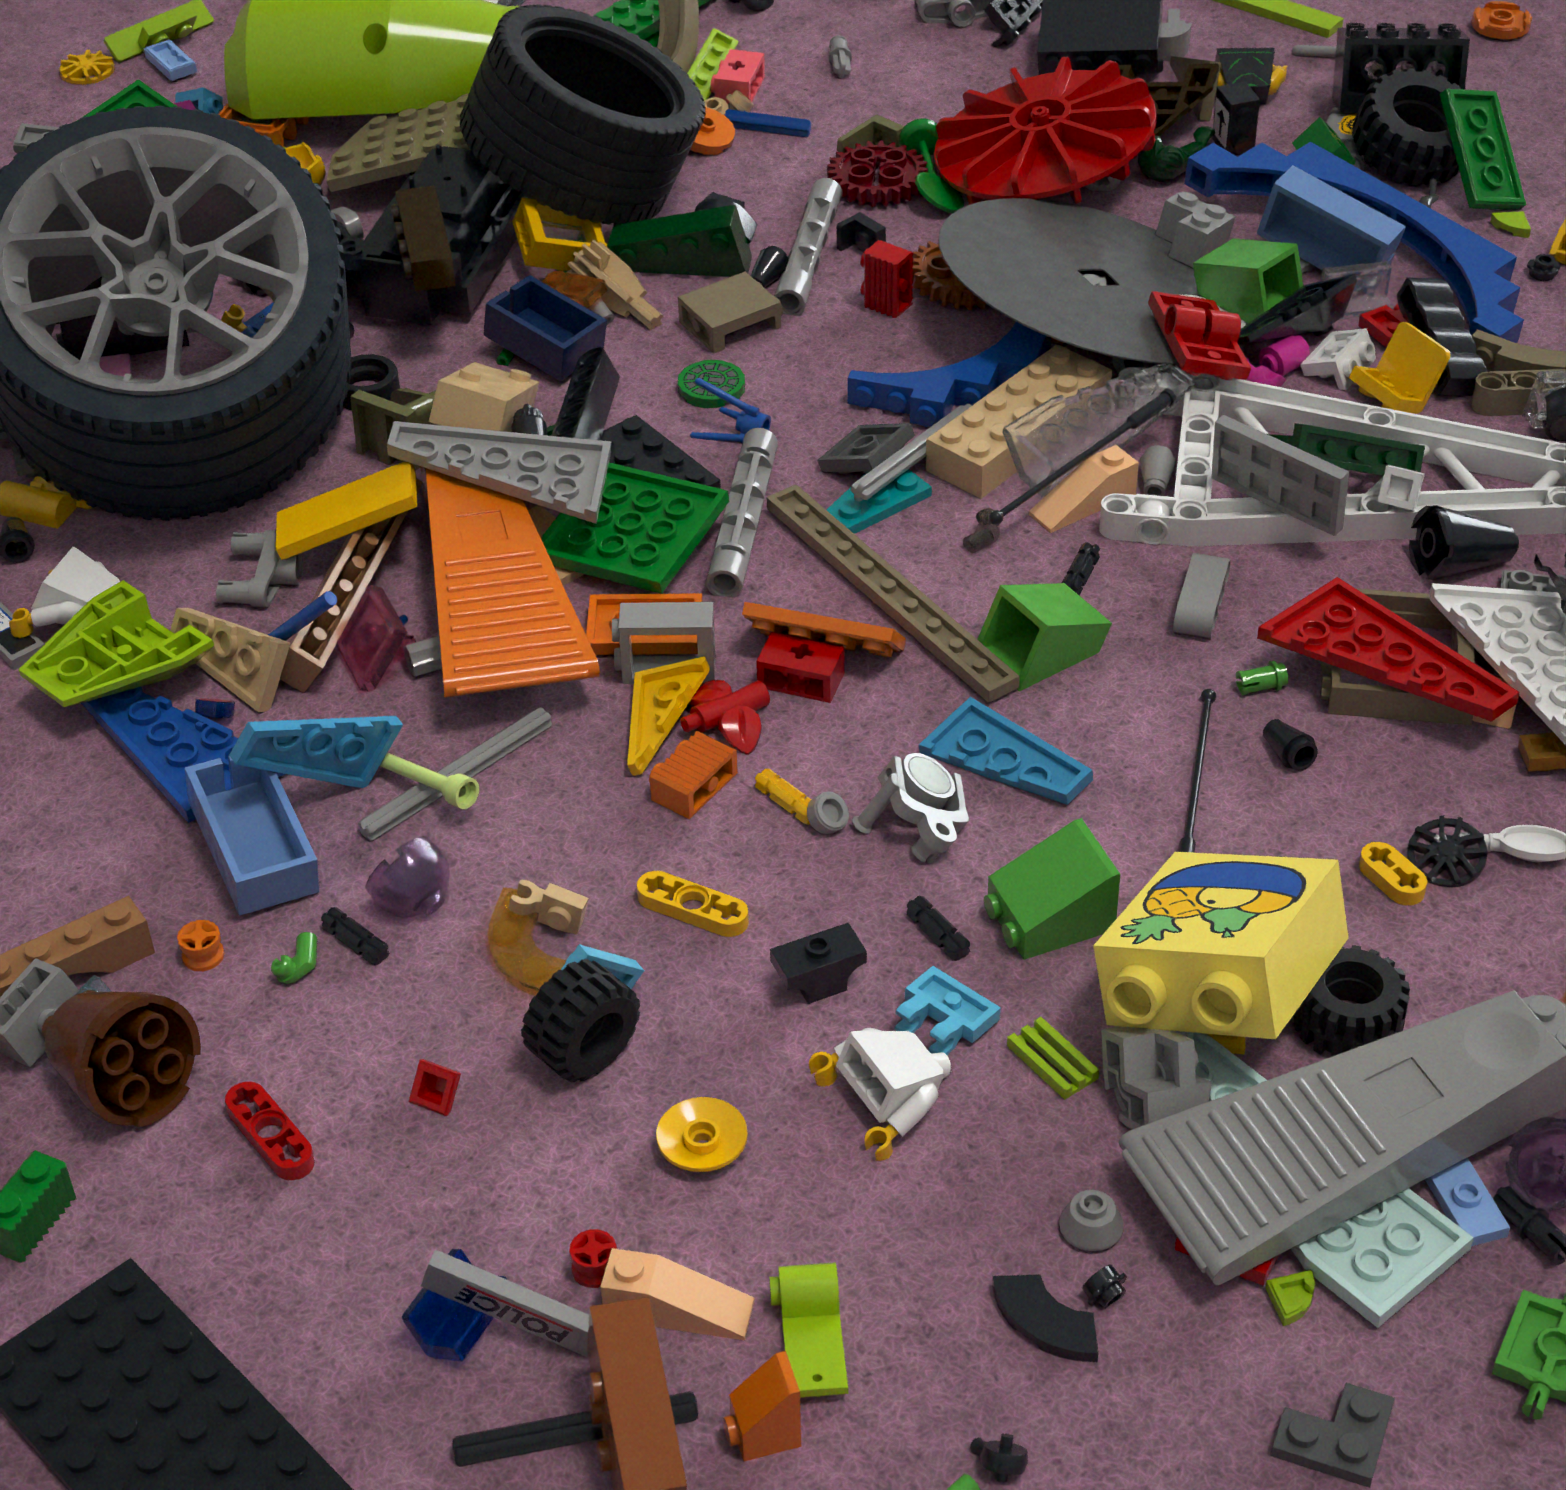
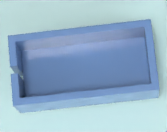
[1256,165,1406,293]
[185,756,319,916]

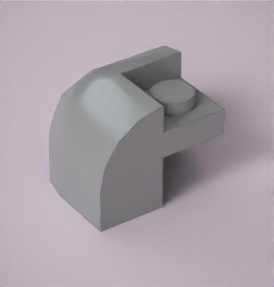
[1101,1026,1212,1129]

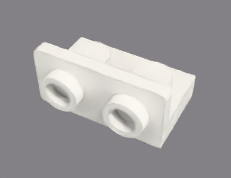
[1300,328,1376,390]

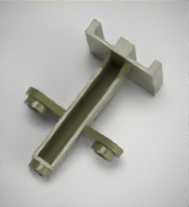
[350,388,436,471]

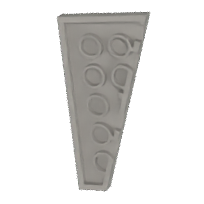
[387,421,611,524]

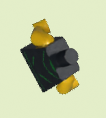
[1215,48,1288,105]

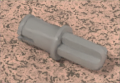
[829,35,852,78]

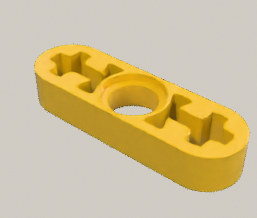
[637,871,749,937]

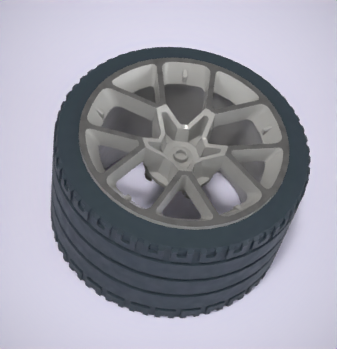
[0,106,351,521]

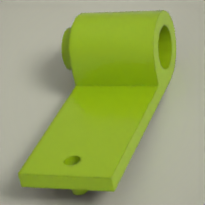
[769,1262,848,1397]

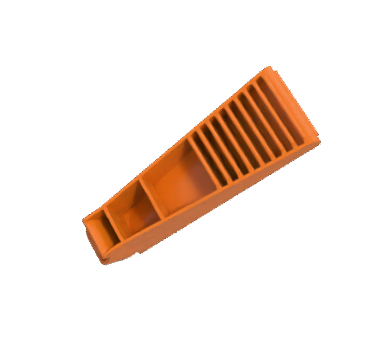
[420,466,600,698]

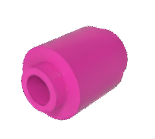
[1259,335,1310,376]

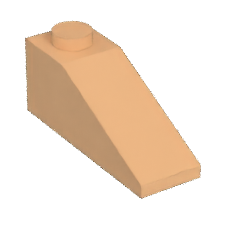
[1029,445,1139,533]
[601,1248,754,1340]

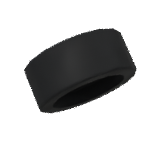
[343,354,400,411]

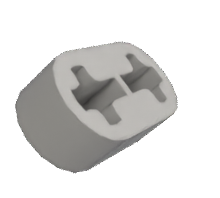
[331,207,364,239]

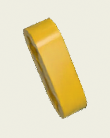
[1359,842,1427,905]

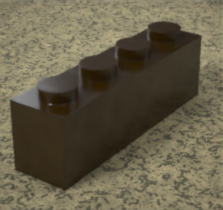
[391,186,456,292]

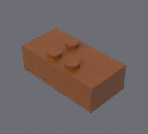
[587,1297,687,1490]

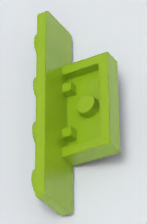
[104,0,214,63]

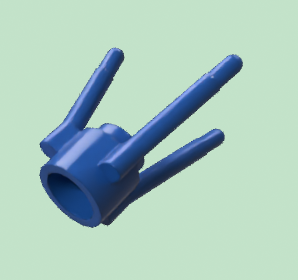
[690,378,771,443]

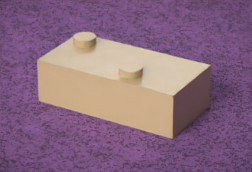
[429,362,539,432]

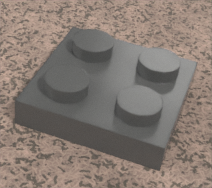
[817,423,915,475]

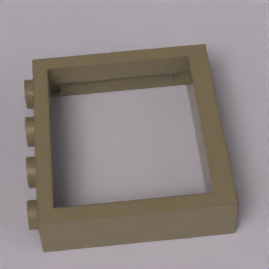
[1320,588,1475,725]

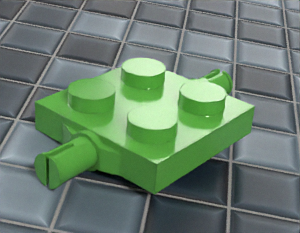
[1492,1289,1566,1419]

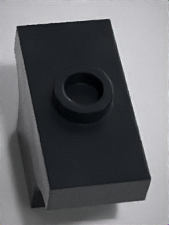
[770,922,867,1004]

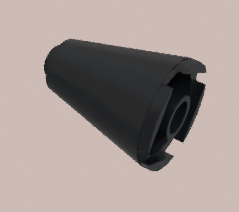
[1409,505,1519,580]

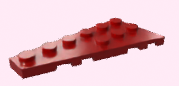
[1257,577,1520,722]

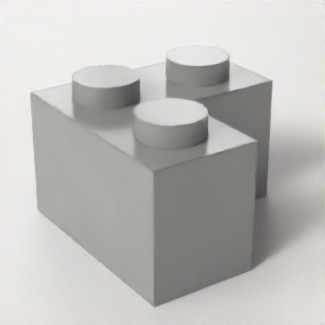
[1155,192,1236,268]

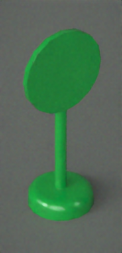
[899,118,964,214]

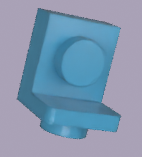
[175,87,223,114]

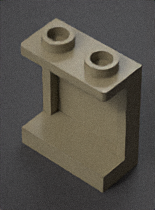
[678,272,783,354]

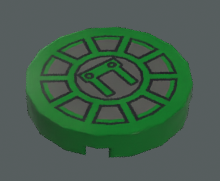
[678,360,745,408]

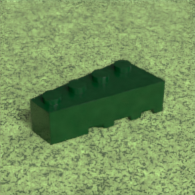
[607,204,752,277]

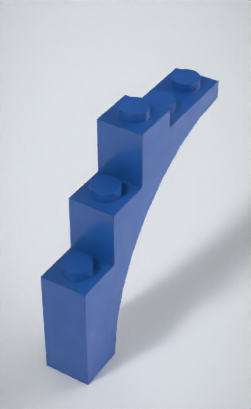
[847,322,1051,427]

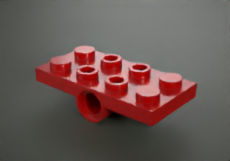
[1148,291,1251,380]

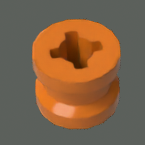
[177,920,225,971]

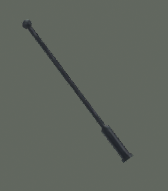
[989,388,1177,525]
[1178,689,1216,853]

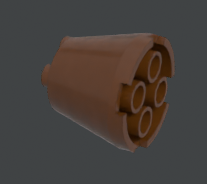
[42,990,201,1127]

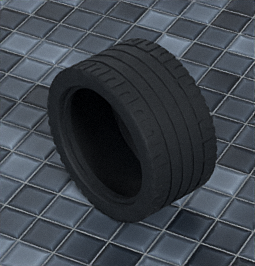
[460,5,706,225]

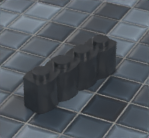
[1397,278,1487,396]

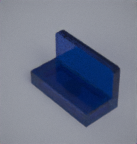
[402,1248,507,1362]

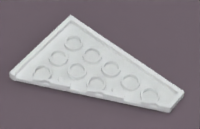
[1429,583,1566,745]

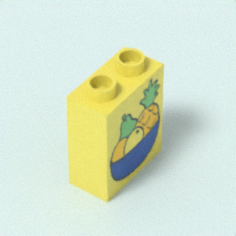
[1093,852,1349,1039]

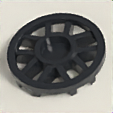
[1407,815,1487,887]

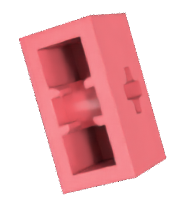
[711,49,765,103]

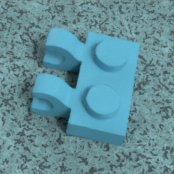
[895,966,1001,1055]

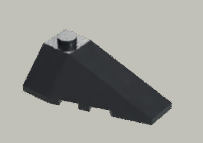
[1237,274,1357,345]

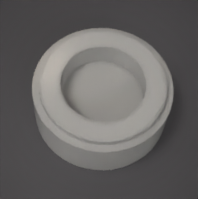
[807,792,849,835]

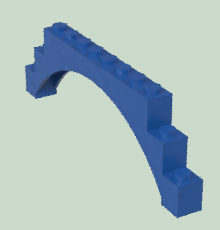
[1184,142,1524,343]

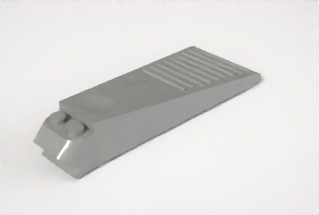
[1119,990,1566,1285]

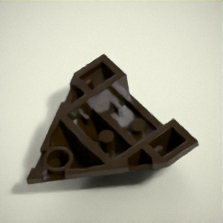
[1119,63,1219,160]

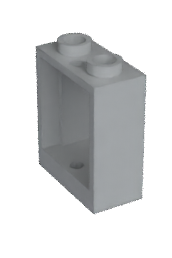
[612,602,716,684]

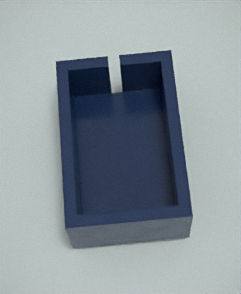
[483,275,607,381]

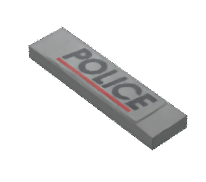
[421,1250,589,1357]

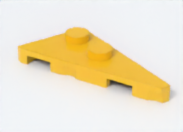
[627,656,710,776]

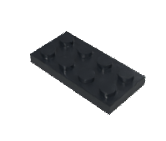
[600,415,721,489]

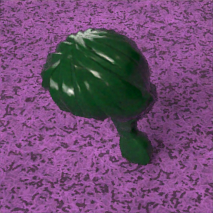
[1137,126,1215,182]

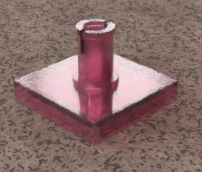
[336,585,416,692]

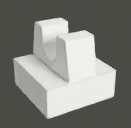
[1377,465,1425,511]

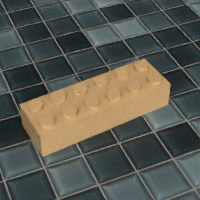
[926,344,1112,499]

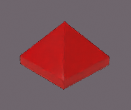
[408,1059,461,1116]

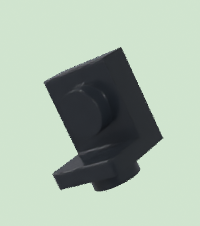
[836,212,886,251]

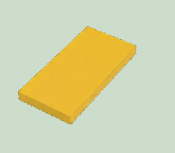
[276,461,417,560]

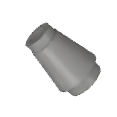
[1140,445,1176,496]

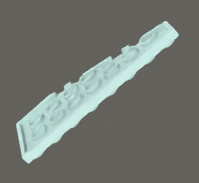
[1187,1032,1474,1328]

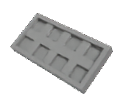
[1211,414,1349,536]

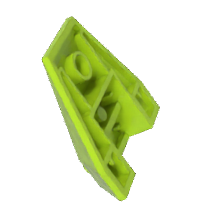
[18,580,214,707]

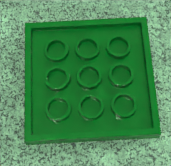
[541,462,729,594]

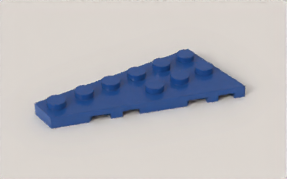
[81,687,285,823]

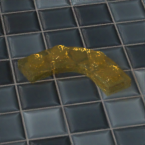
[488,887,566,996]

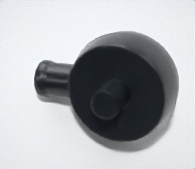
[970,1433,1028,1482]

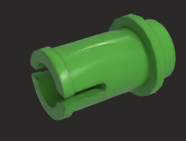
[1235,660,1288,696]

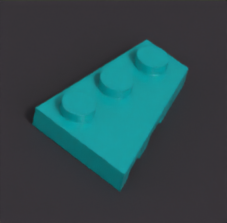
[827,469,932,534]

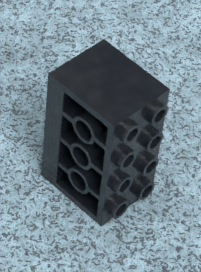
[1332,23,1470,113]

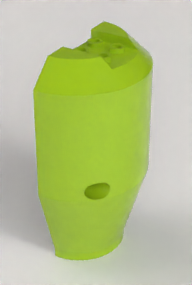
[224,0,520,119]

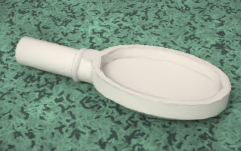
[1452,825,1566,862]

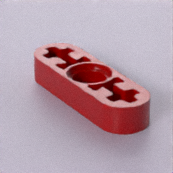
[225,1081,315,1180]

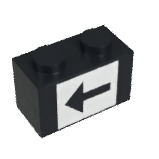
[1212,82,1260,155]

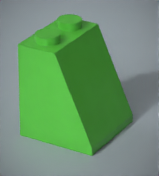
[1193,238,1303,323]
[977,583,1112,692]
[984,818,1120,960]

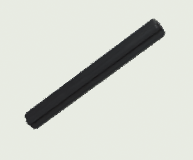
[452,1391,698,1466]

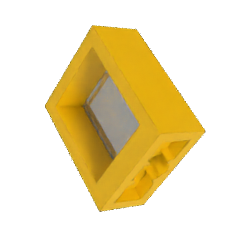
[512,197,608,271]

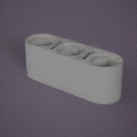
[1173,553,1231,639]

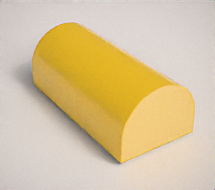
[0,480,76,529]

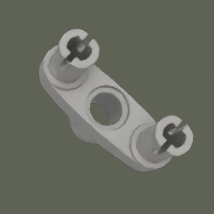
[914,0,992,27]
[216,530,303,607]

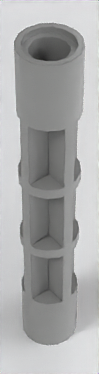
[774,178,842,316]
[706,428,778,597]

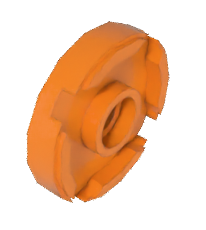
[1471,1,1532,39]
[690,107,735,155]

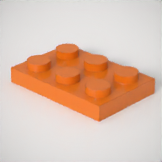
[586,593,702,655]

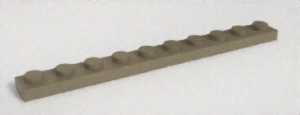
[767,484,1020,703]

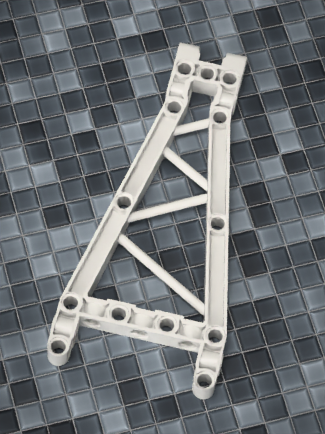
[1099,367,1566,547]

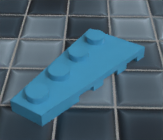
[919,696,1093,805]
[229,716,403,788]

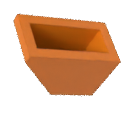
[723,1351,802,1462]

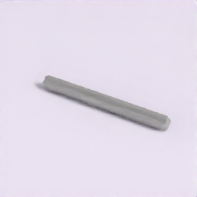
[851,403,972,501]
[358,707,552,841]

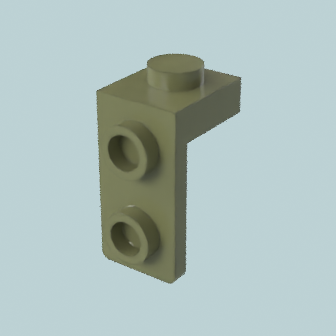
[837,114,904,153]

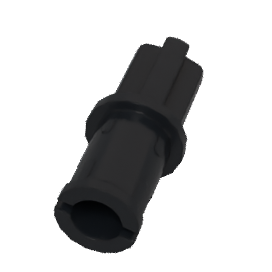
[1493,1185,1566,1265]

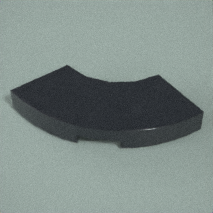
[992,1274,1099,1362]

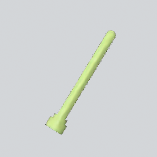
[380,752,479,809]

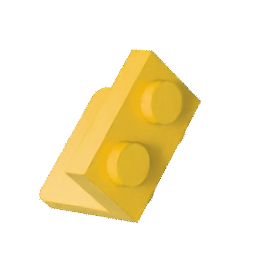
[1348,322,1450,414]

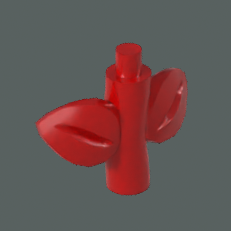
[680,680,770,755]

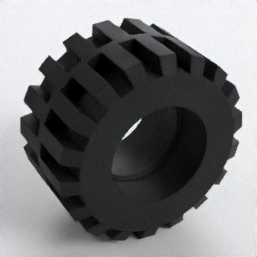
[1292,945,1410,1057]
[521,959,640,1082]

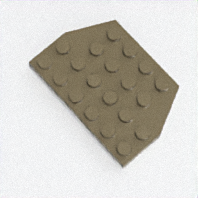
[327,94,470,192]

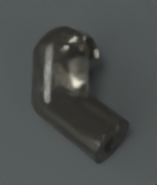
[963,508,1000,554]

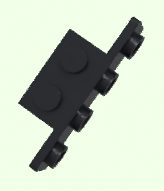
[984,0,1043,48]

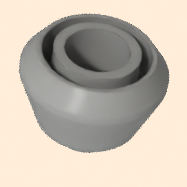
[1059,1190,1124,1251]

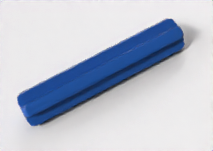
[724,109,811,137]

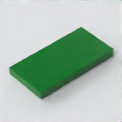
[1440,88,1526,210]

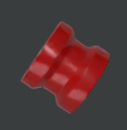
[569,1229,617,1288]

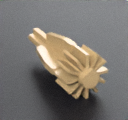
[566,240,664,330]

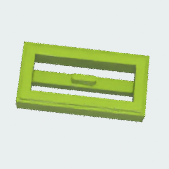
[1007,1017,1099,1100]

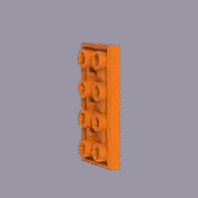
[742,602,906,658]

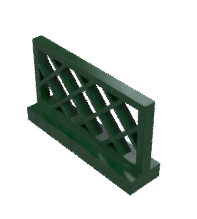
[1268,423,1425,476]

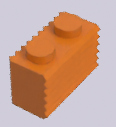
[649,731,738,819]

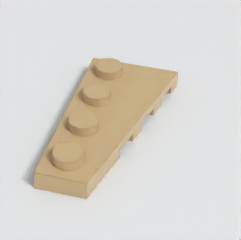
[170,608,290,712]

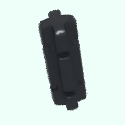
[1061,542,1100,596]
[906,896,970,961]
[321,907,389,965]

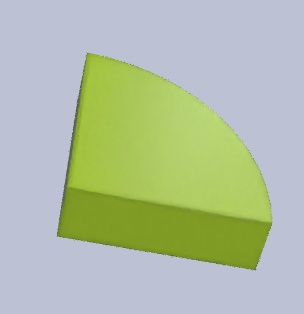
[1490,211,1531,238]
[1265,1270,1315,1326]

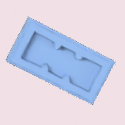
[144,40,197,81]
[1425,1157,1510,1246]

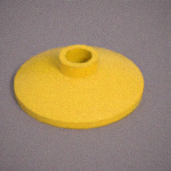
[656,1097,748,1172]

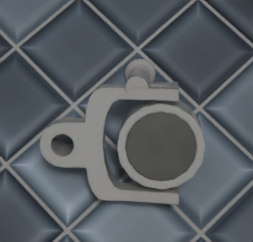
[852,753,969,864]

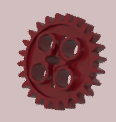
[827,141,928,207]

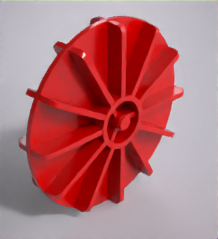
[934,57,1157,205]

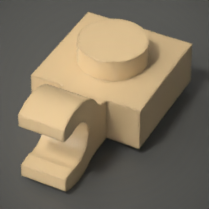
[508,880,589,935]

